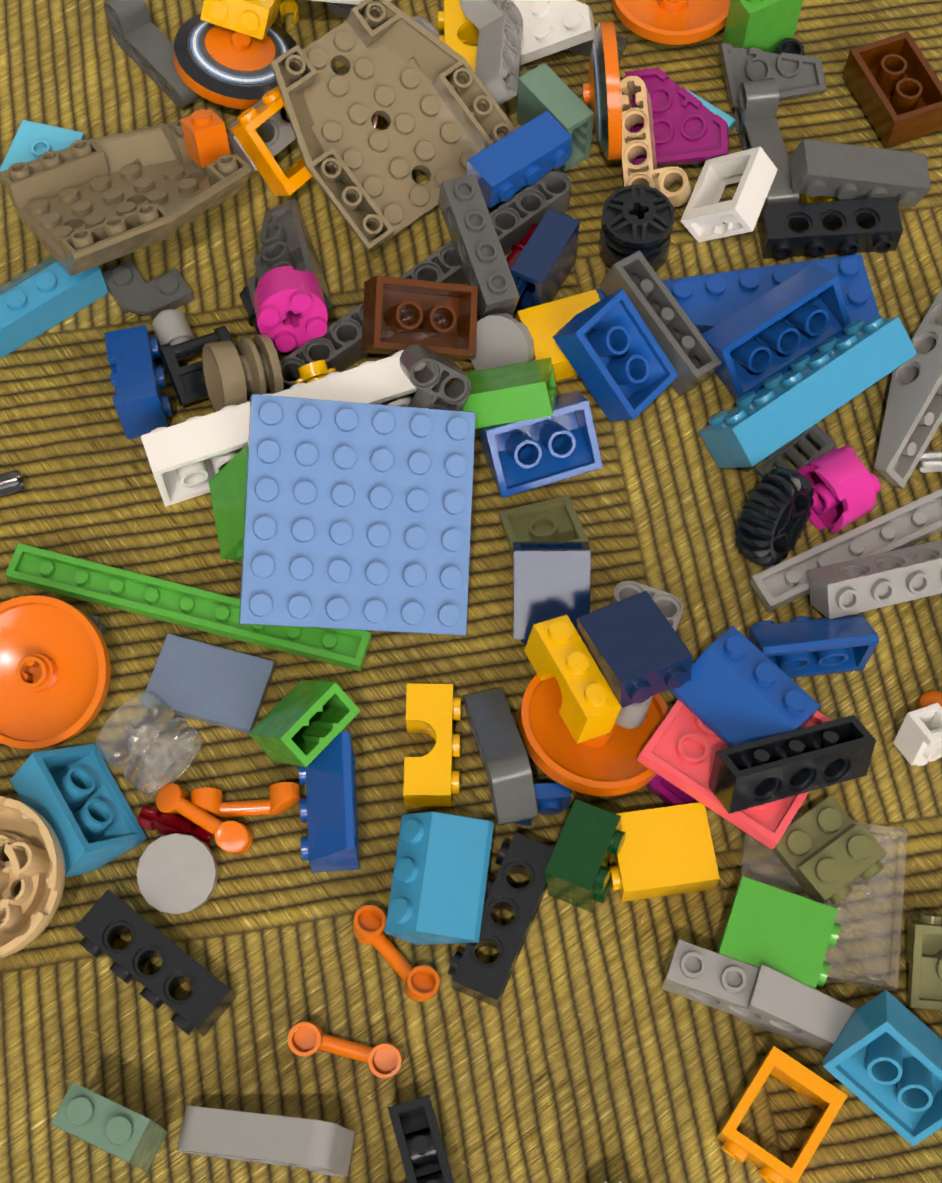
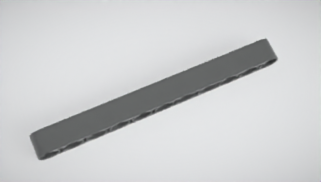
[280,171,571,390]

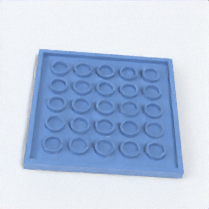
[239,394,476,636]

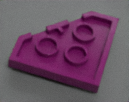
[625,67,730,168]

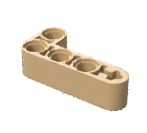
[620,76,692,207]

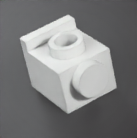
[893,703,942,766]

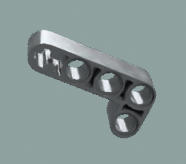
[104,0,202,109]
[734,78,800,205]
[400,344,471,411]
[463,687,538,826]

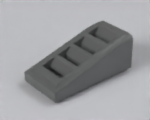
[755,424,837,478]

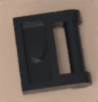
[158,325,234,407]

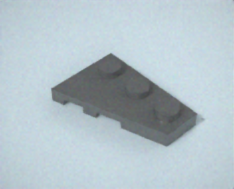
[718,43,827,110]

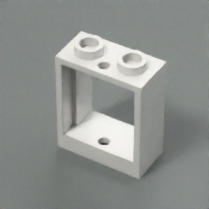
[680,146,778,243]

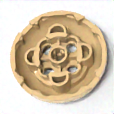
[0,796,66,958]

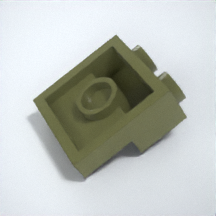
[499,495,589,562]
[772,795,887,906]
[906,913,942,1010]

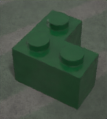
[544,799,626,913]

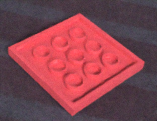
[637,700,832,850]

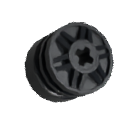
[599,185,675,272]

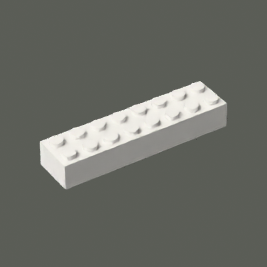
[141,350,426,507]

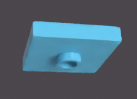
[0,120,86,172]

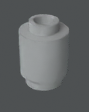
[152,309,195,362]

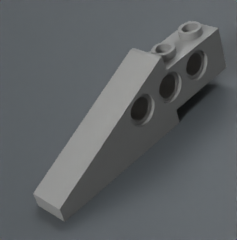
[874,288,942,489]
[661,940,857,1053]

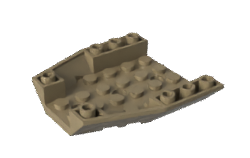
[270,0,516,251]
[0,120,251,276]

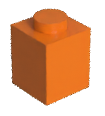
[180,108,231,169]

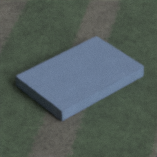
[142,633,276,734]

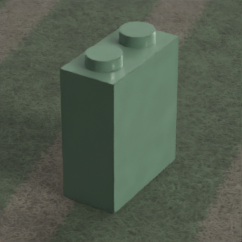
[517,62,594,172]
[51,1082,168,1172]

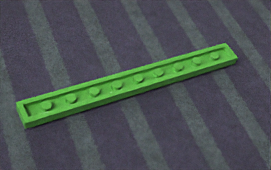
[5,543,372,672]

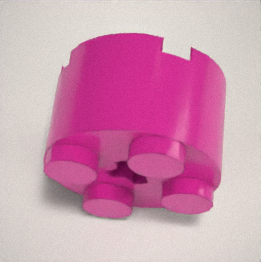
[253,266,328,352]
[797,446,881,533]

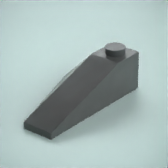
[248,198,333,310]

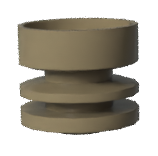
[202,333,284,412]

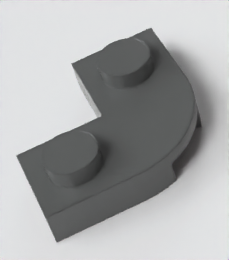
[102,259,194,319]

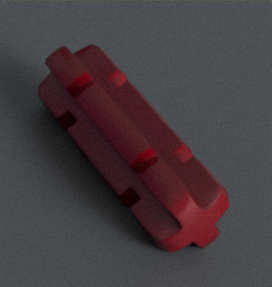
[137,805,214,846]

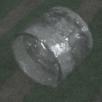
[95,691,203,796]

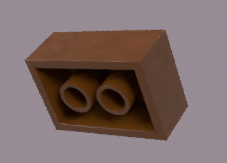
[842,31,942,148]
[361,275,478,361]

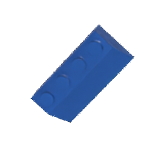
[702,263,851,400]

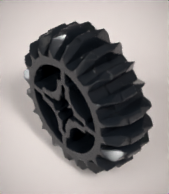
[735,467,814,567]

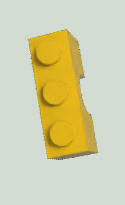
[438,0,479,72]
[524,615,622,744]
[403,683,461,807]

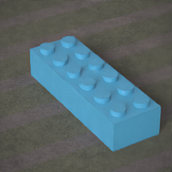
[699,315,917,468]

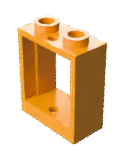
[230,87,312,197]
[716,1046,848,1183]

